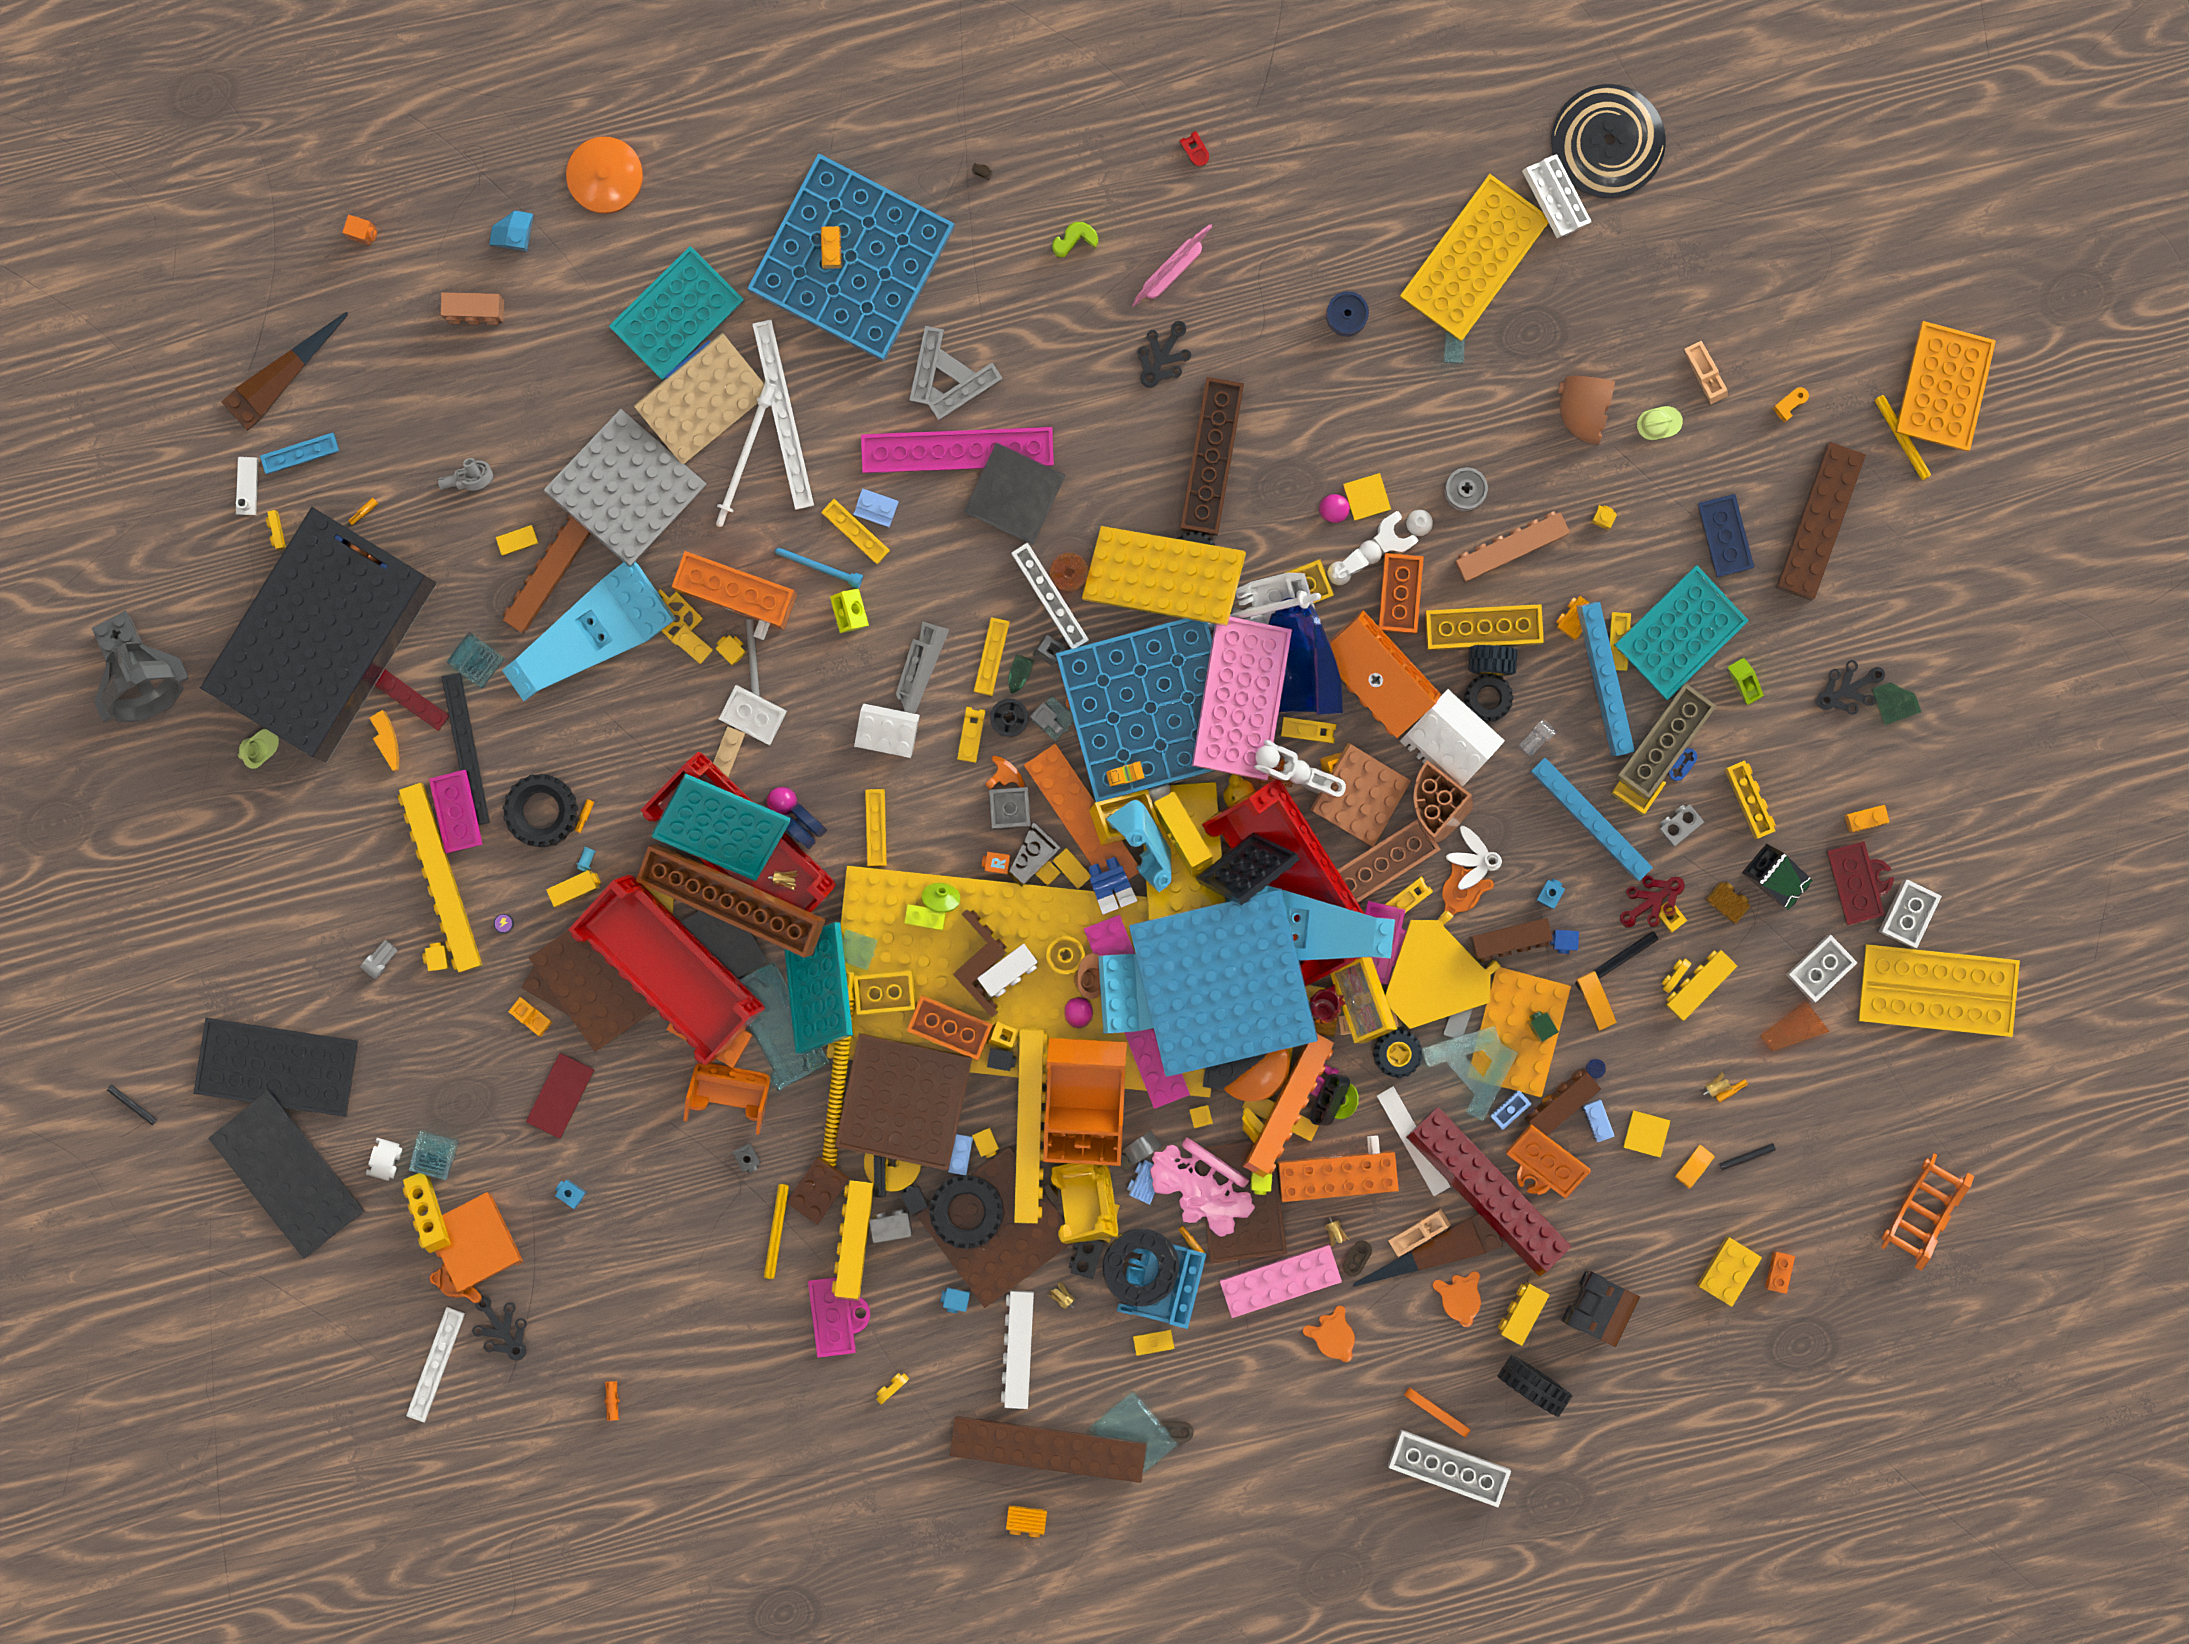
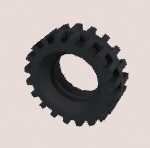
[503,774,579,848]
[929,1175,1003,1249]
[1497,1355,1573,1417]

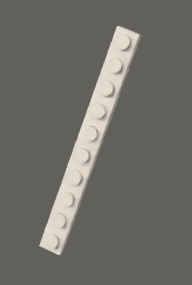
[753,320,814,510]

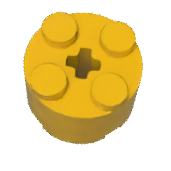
[1046,936,1085,975]

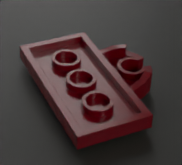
[1826,841,1894,925]

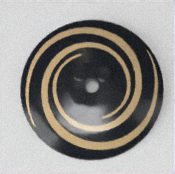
[1551,84,1666,198]

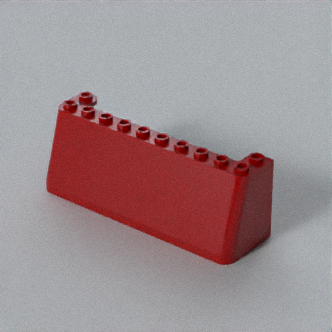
[640,752,836,913]
[1202,779,1364,987]
[568,875,765,1065]

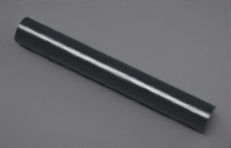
[107,1085,157,1126]
[1719,1143,1776,1170]

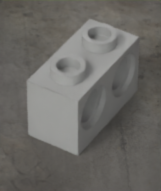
[1658,804,1704,847]

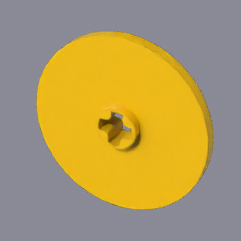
[864,1153,921,1192]

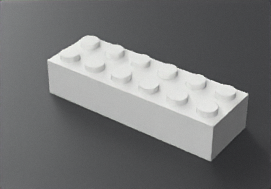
[1388,1429,1511,1507]

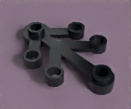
[1137,321,1191,388]
[1816,660,1885,715]
[472,1296,527,1361]

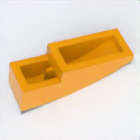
[369,710,399,772]
[1576,971,1617,1031]

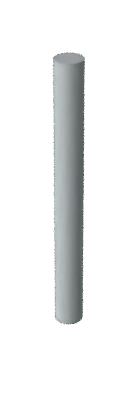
[746,619,760,696]

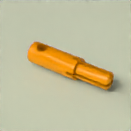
[348,497,378,525]
[575,799,594,833]
[1715,1079,1748,1103]
[1178,1226,1205,1253]

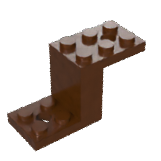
[953,909,1007,1018]

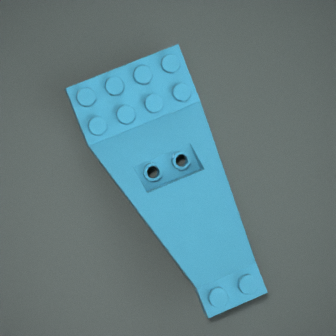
[502,561,676,701]
[1227,885,1395,960]
[1098,954,1154,1034]

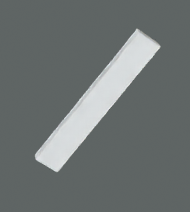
[1377,1086,1450,1196]
[406,1307,465,1422]

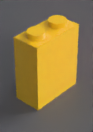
[546,870,601,908]

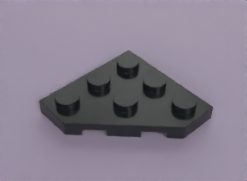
[1203,1053,1267,1090]

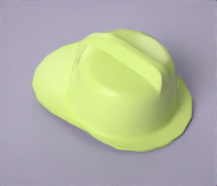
[1637,406,1683,440]
[238,729,279,769]

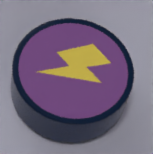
[494,914,514,933]

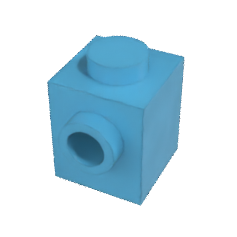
[1536,878,1565,909]
[555,1179,587,1209]
[940,1287,970,1314]

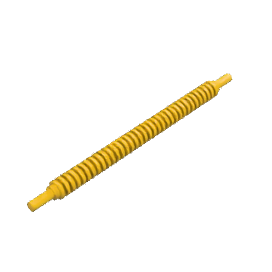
[822,972,855,1167]

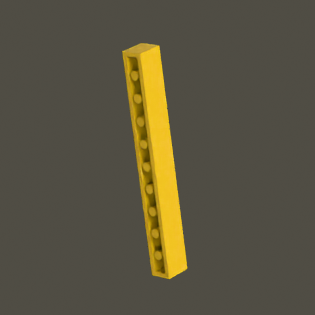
[398,783,483,973]
[1014,1028,1047,1223]

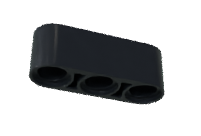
[1309,1074,1350,1126]

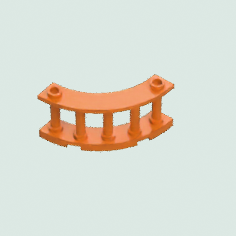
[1881,1153,1974,1271]

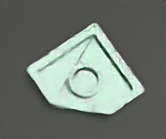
[1871,682,1922,725]

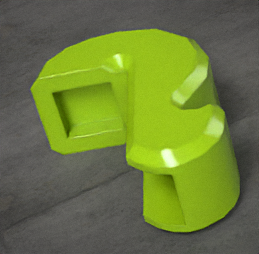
[1052,222,1098,257]

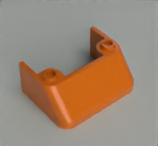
[683,1063,771,1135]

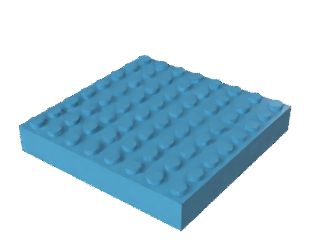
[747,153,955,362]
[1056,619,1215,802]
[1129,889,1318,1077]

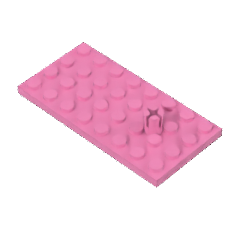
[1192,617,1292,781]

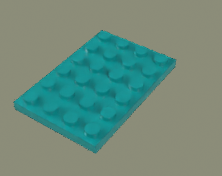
[609,246,745,381]
[1614,565,1749,700]
[651,774,790,881]
[784,922,853,1054]

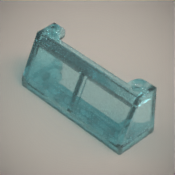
[739,963,829,1092]

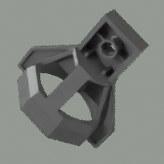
[92,611,189,723]

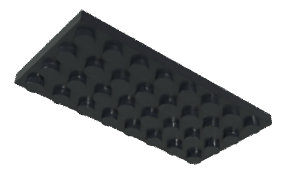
[193,1018,358,1117]
[208,1090,365,1259]

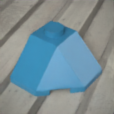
[489,211,534,252]

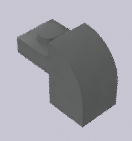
[1121,1130,1161,1170]

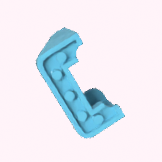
[1106,800,1171,892]

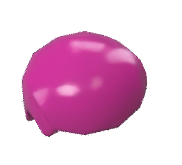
[1319,494,1350,523]
[766,787,797,815]
[1064,997,1093,1029]

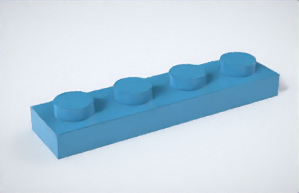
[260,433,340,475]

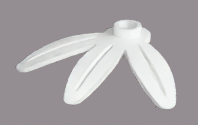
[1446,826,1502,890]

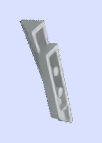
[896,622,949,714]

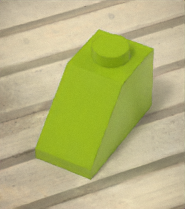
[1727,658,1764,705]

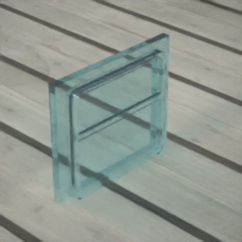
[1089,1391,1178,1473]

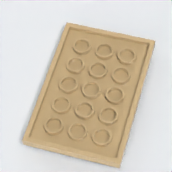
[634,333,764,464]

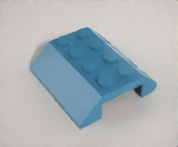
[1117,1244,1206,1329]

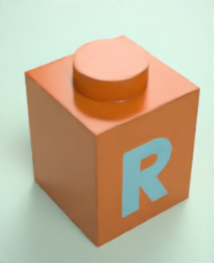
[982,852,1011,875]

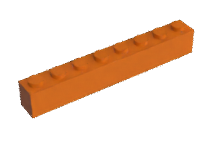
[1243,1033,1334,1178]

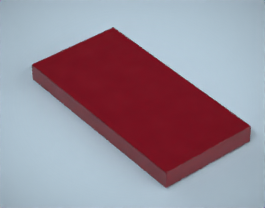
[526,1053,595,1139]

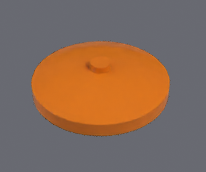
[566,137,643,214]
[1224,1049,1290,1102]

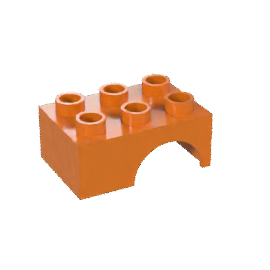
[1043,1038,1127,1166]

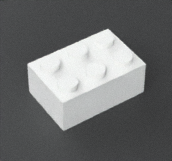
[854,704,920,758]
[1878,879,1941,948]
[1786,935,1857,1003]
[977,944,1038,998]

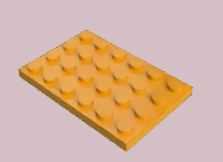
[1895,321,1996,452]
[1467,967,1571,1098]

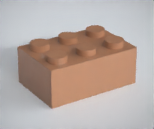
[441,292,504,325]

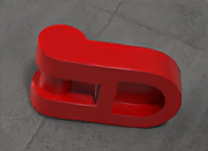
[1179,131,1209,167]

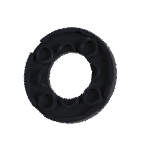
[1102,1228,1179,1306]

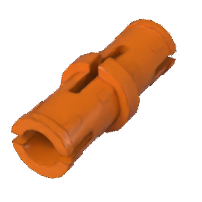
[604,1381,620,1421]

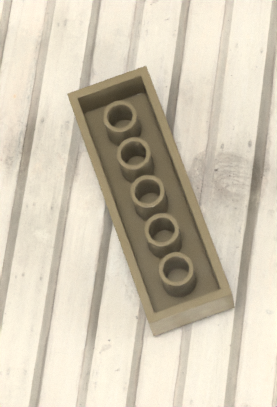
[1615,683,1716,800]

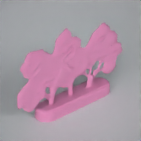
[1132,224,1212,307]
[1150,1137,1255,1237]

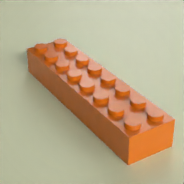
[1024,743,1139,880]

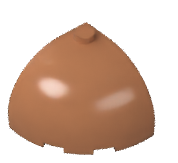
[1558,376,1615,445]
[1414,760,1473,842]

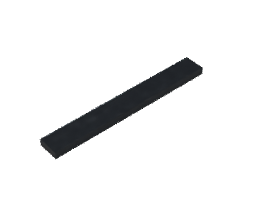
[441,673,490,825]

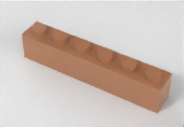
[1455,511,1570,583]

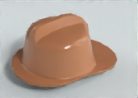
[1074,953,1101,999]

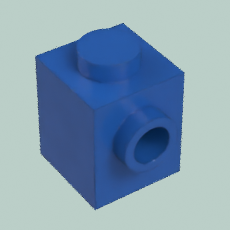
[1550,930,1579,954]

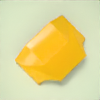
[1242,1107,1264,1143]

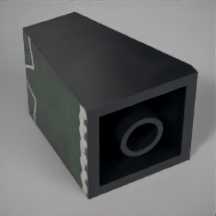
[1742,844,1813,910]

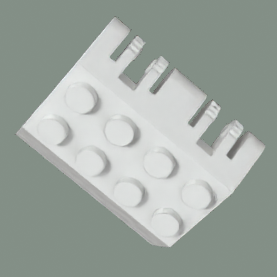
[1236,573,1326,651]
[1399,689,1505,787]

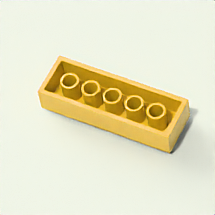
[1425,604,1544,650]
[832,1180,874,1301]

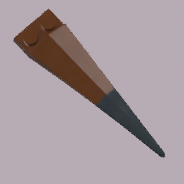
[221,312,348,431]
[1353,1214,1503,1286]

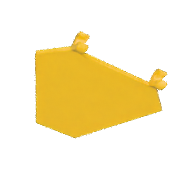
[1385,911,1501,1029]

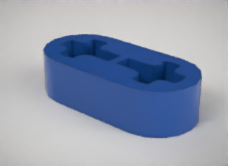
[1668,748,1697,781]

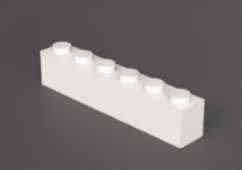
[1011,543,1089,649]
[1001,1290,1034,1409]

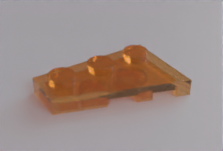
[1760,1001,1830,1051]

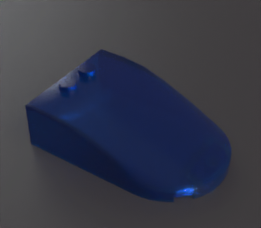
[1268,597,1343,715]

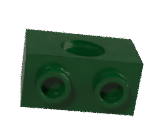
[1527,1011,1559,1042]

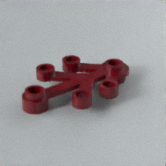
[1620,875,1685,928]

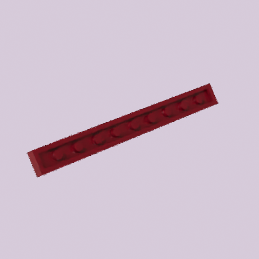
[375,670,449,732]

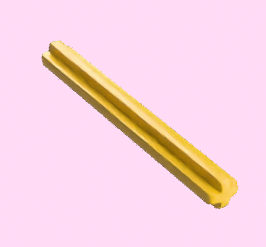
[1875,395,1931,480]
[764,1184,789,1279]

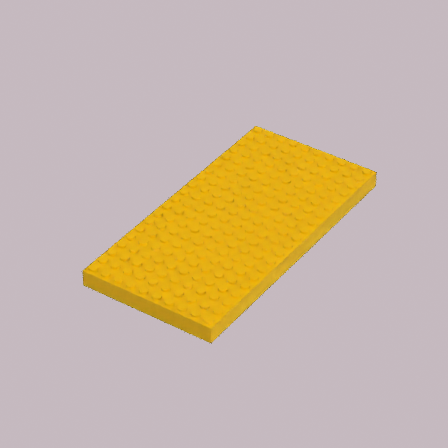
[827,866,1211,1097]

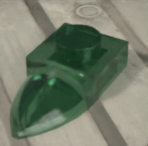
[1008,654,1035,694]

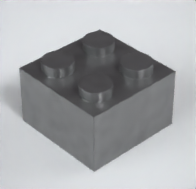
[989,787,1031,829]
[869,1209,913,1243]

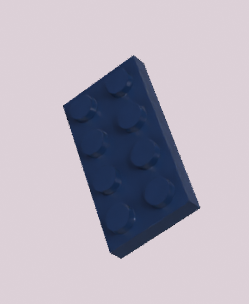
[1697,494,1755,578]

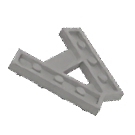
[910,326,1003,421]

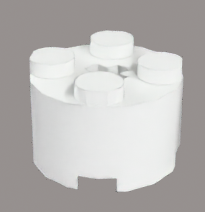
[366,1138,402,1181]

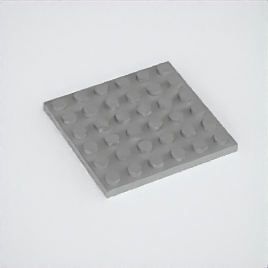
[544,409,707,567]

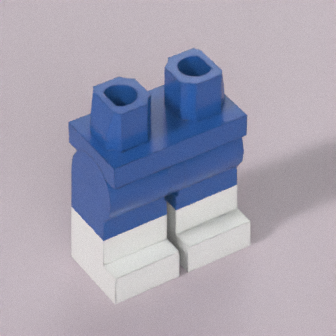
[1089,857,1137,914]

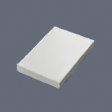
[719,685,787,745]

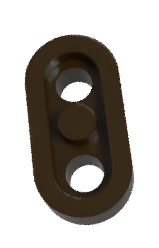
[1343,1240,1372,1277]
[1155,1421,1194,1442]

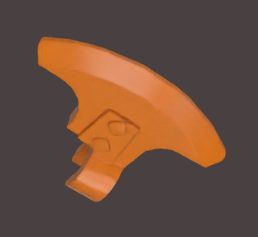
[985,756,1025,790]

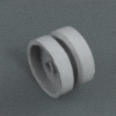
[1444,467,1488,512]

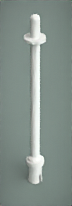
[716,381,776,527]
[1208,591,1321,631]

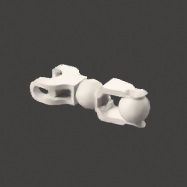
[1327,511,1419,585]
[1254,740,1346,797]

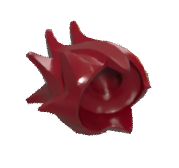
[1309,984,1346,1024]

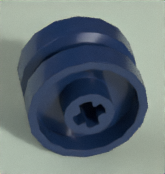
[1326,291,1369,337]
[784,802,827,850]

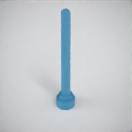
[775,548,863,589]

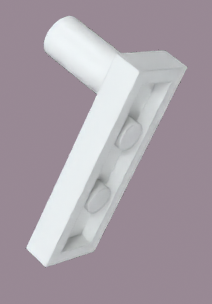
[236,457,259,516]

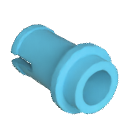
[576,847,596,872]

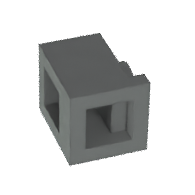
[1032,635,1066,666]
[732,1142,761,1174]

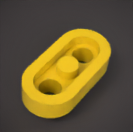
[1661,958,1691,994]
[876,1373,909,1405]

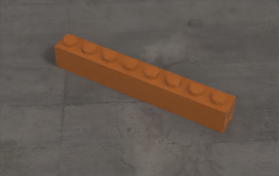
[503,514,591,634]

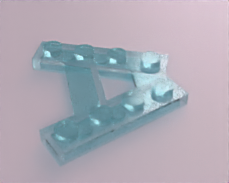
[1422,1025,1518,1121]

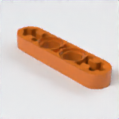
[1404,1387,1471,1438]

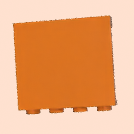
[427,1192,524,1294]

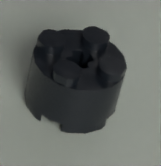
[990,698,1028,738]

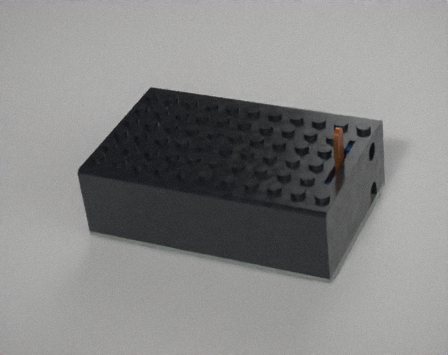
[200,506,437,763]

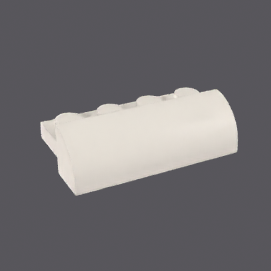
[1522,154,1591,238]

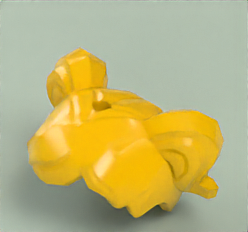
[1223,774,1255,806]

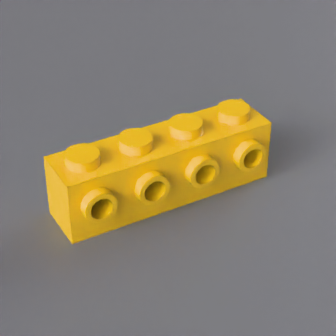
[1724,760,1776,839]

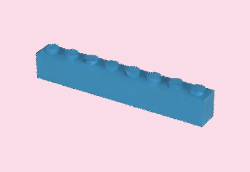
[1576,602,1635,756]
[1530,758,1653,881]

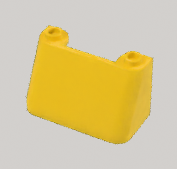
[1051,1163,1118,1244]

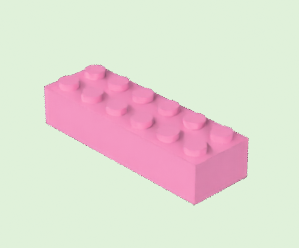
[1219,1244,1342,1318]

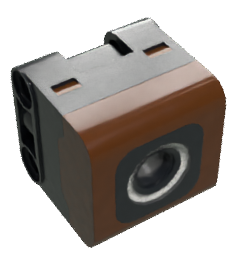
[1561,1269,1640,1347]

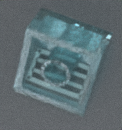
[447,632,505,688]
[409,1131,459,1180]

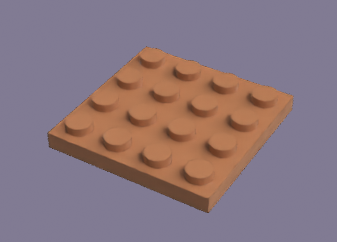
[1310,743,1411,847]

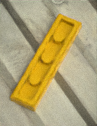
[821,499,890,565]
[974,617,1010,696]
[865,789,887,866]
[1242,1099,1319,1141]

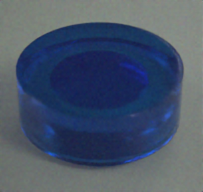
[1586,1059,1606,1078]

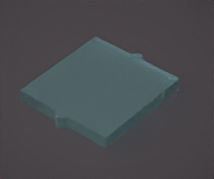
[1031,696,1074,742]
[842,929,878,970]

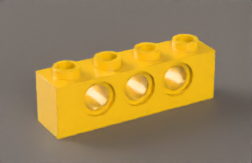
[402,1171,451,1253]

